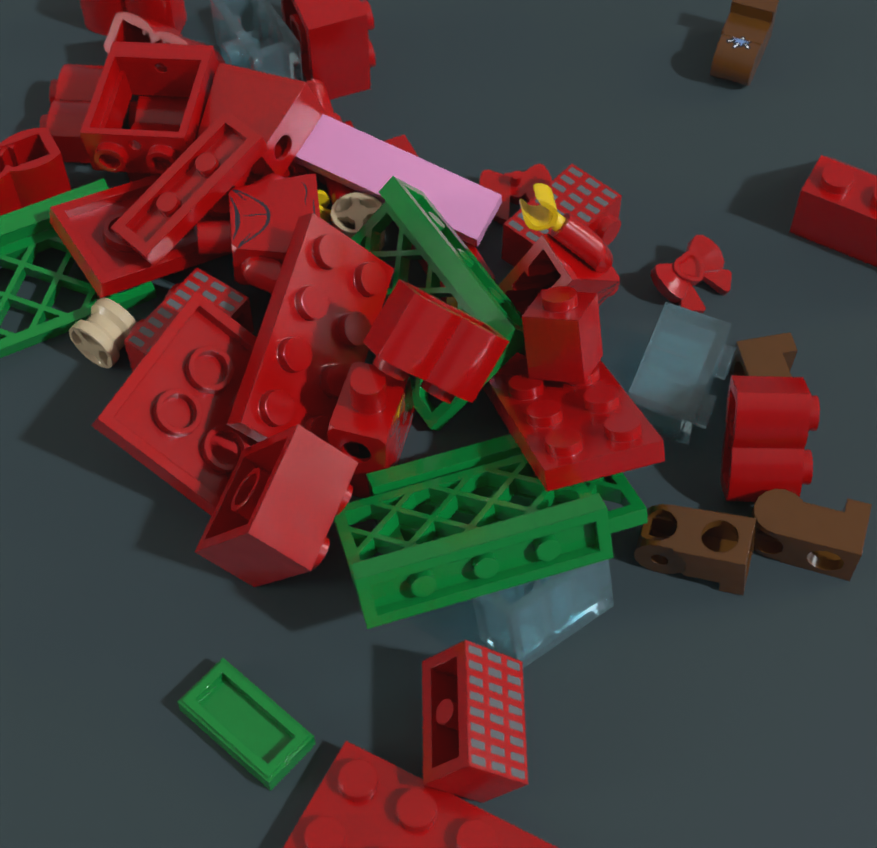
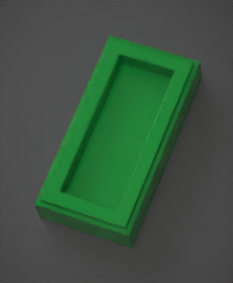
[177,658,316,791]

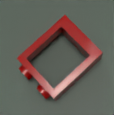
[80,41,218,175]

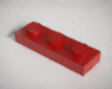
[111,109,269,267]

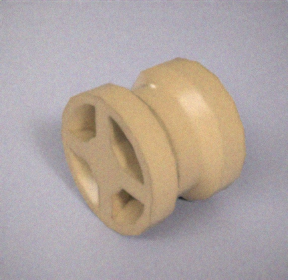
[331,192,385,251]
[69,297,137,369]

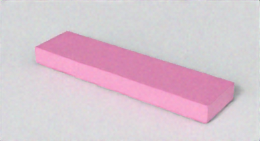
[293,114,502,247]

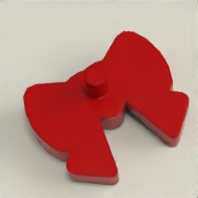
[479,163,552,225]
[650,235,732,315]

